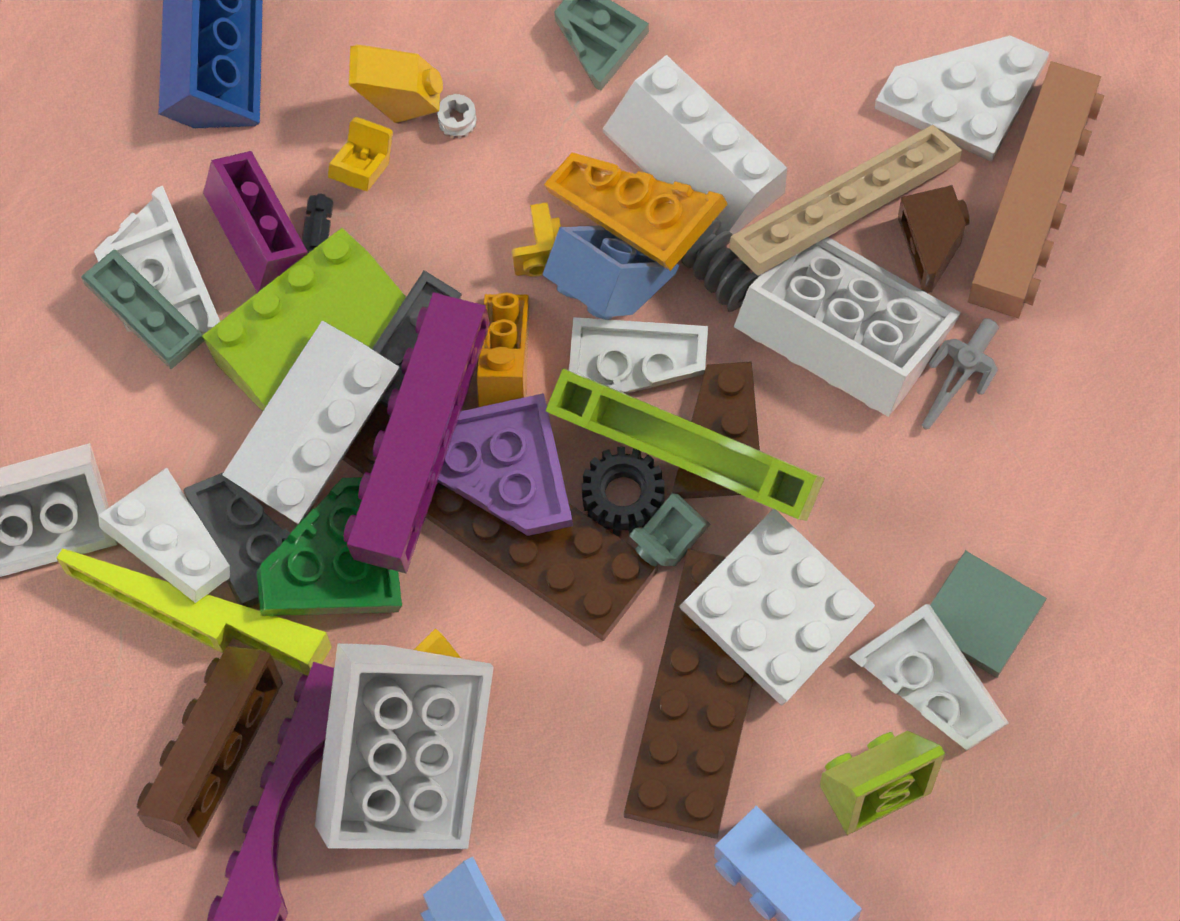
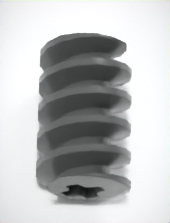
[681,218,760,312]

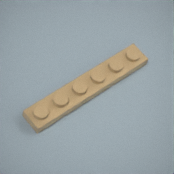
[729,125,962,276]

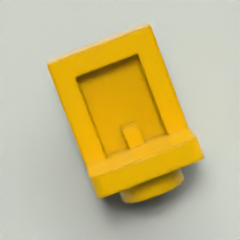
[328,117,393,192]
[512,202,561,277]

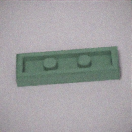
[81,248,204,369]

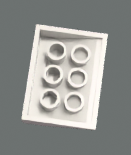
[734,237,961,417]
[315,643,494,849]

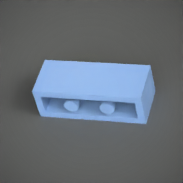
[714,806,862,921]

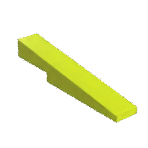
[56,548,332,675]

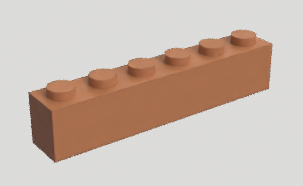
[968,61,1105,319]

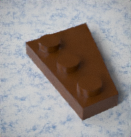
[671,361,760,499]

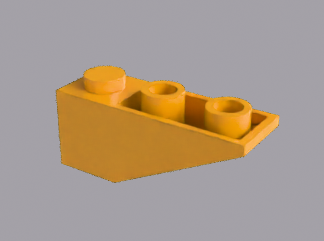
[477,292,529,407]

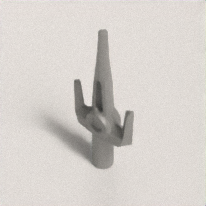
[922,318,999,430]

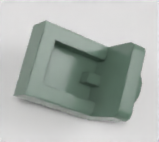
[629,494,711,566]

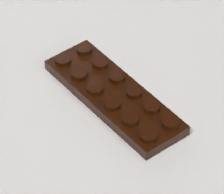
[624,549,754,839]

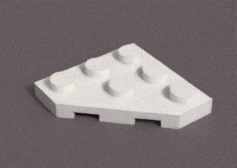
[875,35,1049,162]

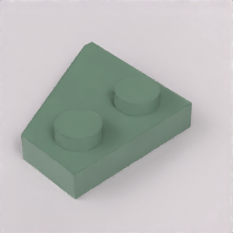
[554,0,649,91]

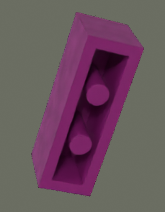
[203,151,308,293]

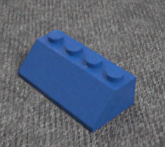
[159,0,263,128]

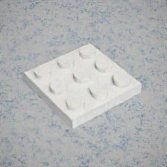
[679,509,875,706]

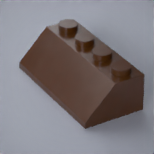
[137,646,283,850]

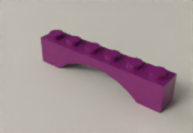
[207,662,334,921]

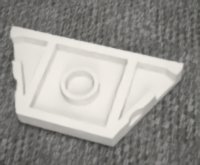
[94,186,220,334]

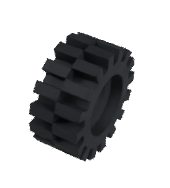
[581,447,665,537]

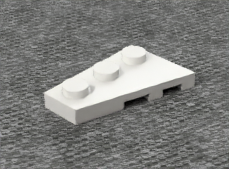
[569,317,708,394]
[98,468,230,603]
[849,604,1009,750]

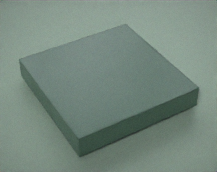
[930,550,1047,678]

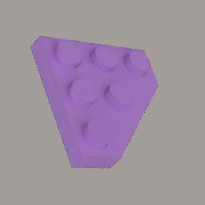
[437,393,573,536]

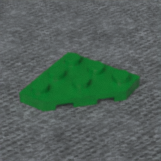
[257,477,402,616]

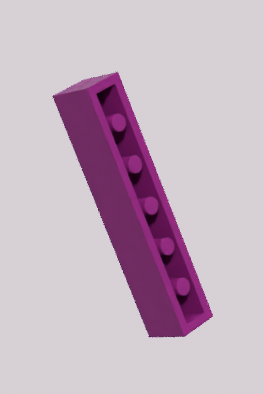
[344,292,490,574]

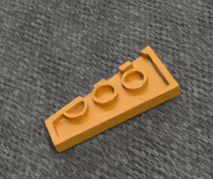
[544,152,728,271]

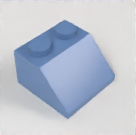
[543,226,679,320]

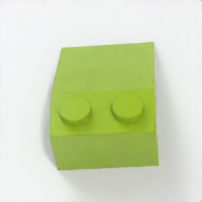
[820,731,945,835]

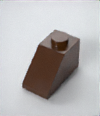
[898,185,970,293]

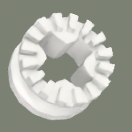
[437,94,477,139]

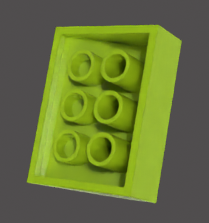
[202,228,406,411]

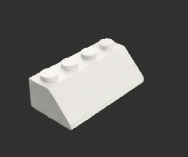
[603,55,787,236]
[222,321,400,524]
[0,443,117,577]

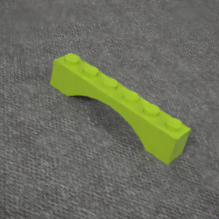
[545,369,825,521]

